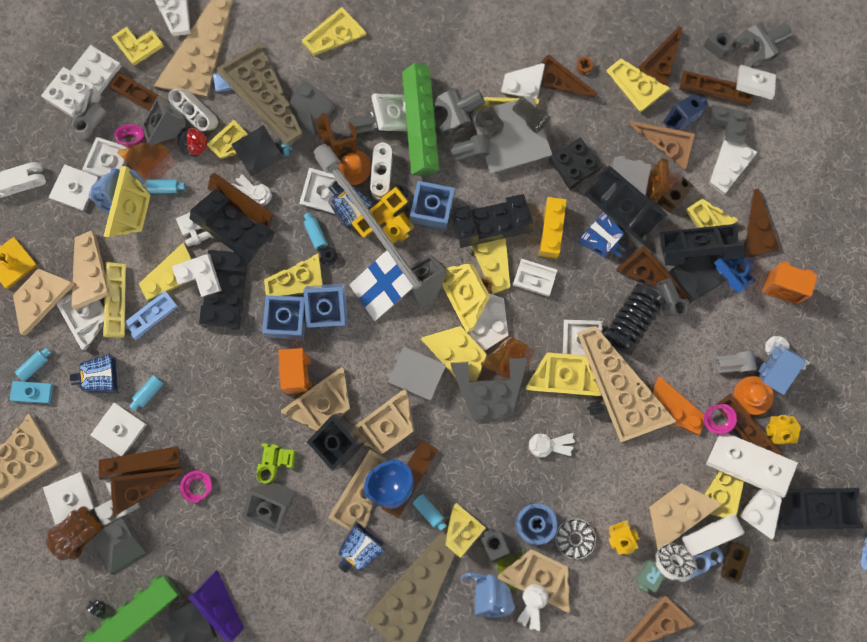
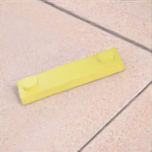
[103,262,126,338]

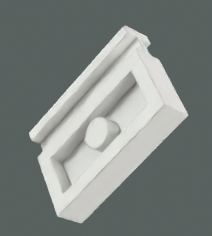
[513,259,557,297]

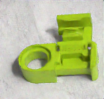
[256,443,296,484]

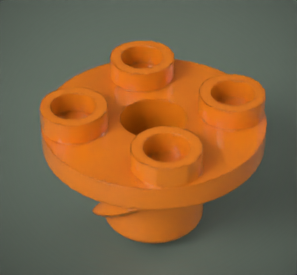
[339,150,372,186]
[734,376,774,415]

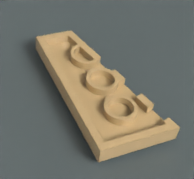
[72,230,111,310]
[328,449,387,530]

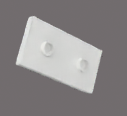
[706,433,798,498]

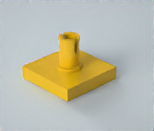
[0,237,38,289]

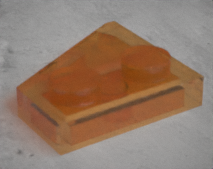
[117,142,170,179]
[647,158,671,204]
[481,337,528,379]

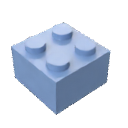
[410,181,455,230]
[303,284,348,327]
[262,295,306,340]
[758,344,807,395]

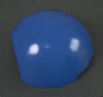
[364,459,414,509]

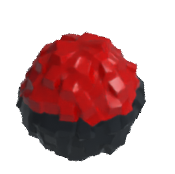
[177,127,207,157]

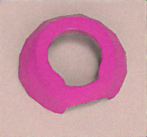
[114,124,144,147]
[703,404,737,434]
[180,470,212,503]

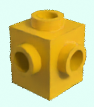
[382,212,415,244]
[766,415,801,445]
[609,520,640,555]

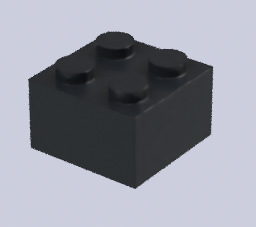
[307,412,367,471]

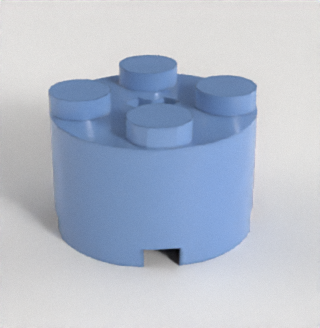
[515,504,557,545]

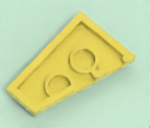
[301,7,366,56]
[139,243,191,301]
[705,471,744,518]

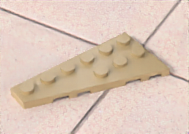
[154,0,233,98]
[577,326,676,442]
[0,413,60,501]

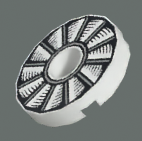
[555,519,596,559]
[655,544,696,582]

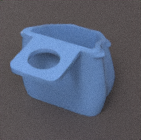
[89,168,145,213]
[461,573,515,617]

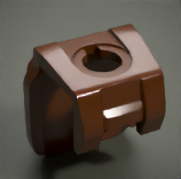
[316,113,358,160]

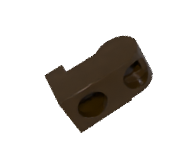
[658,177,694,214]
[721,541,750,582]

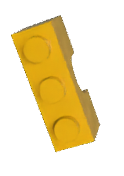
[352,187,410,238]
[539,197,567,259]

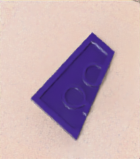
[188,570,244,642]

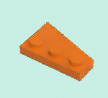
[652,376,704,435]

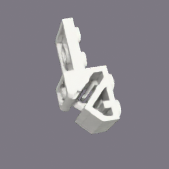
[41,45,122,119]

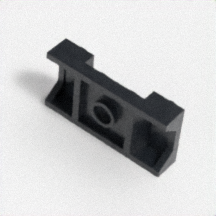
[584,165,668,244]
[189,189,275,262]
[451,194,534,248]
[660,224,744,266]
[199,250,248,330]
[777,488,864,530]

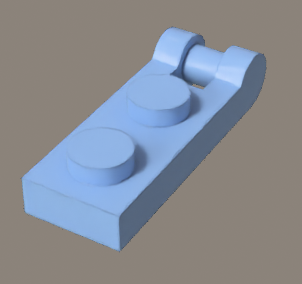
[125,291,178,340]

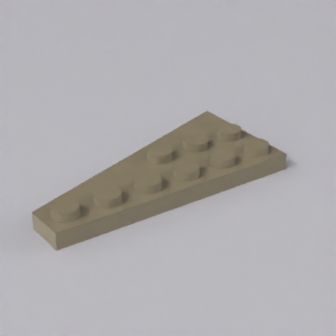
[217,43,302,146]
[365,527,455,642]

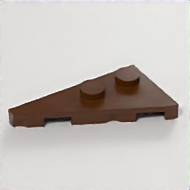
[638,26,682,86]
[540,54,597,98]
[744,188,780,257]
[616,246,688,299]
[110,469,182,517]

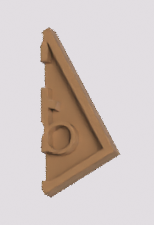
[630,121,695,169]
[622,595,695,642]

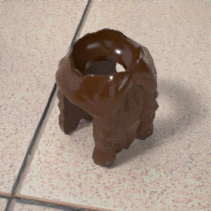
[45,506,104,561]

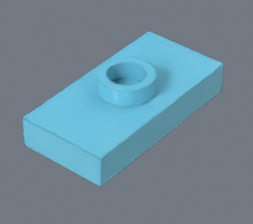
[10,381,53,404]

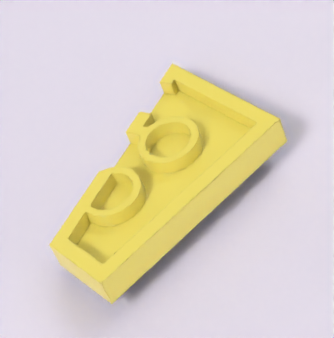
[606,59,670,113]
[471,238,510,295]
[264,253,323,296]

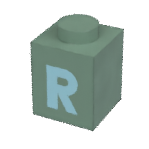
[634,560,665,593]

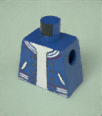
[578,211,626,258]

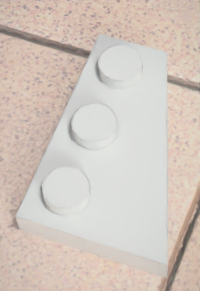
[709,137,757,195]

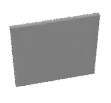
[471,96,552,174]

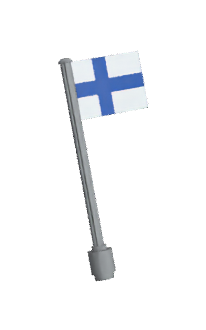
[314,144,422,321]

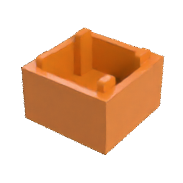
[762,261,818,305]
[278,348,312,395]

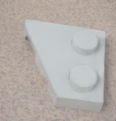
[501,64,545,99]
[740,489,781,539]

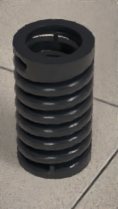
[603,284,665,355]

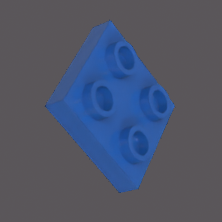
[715,257,756,293]

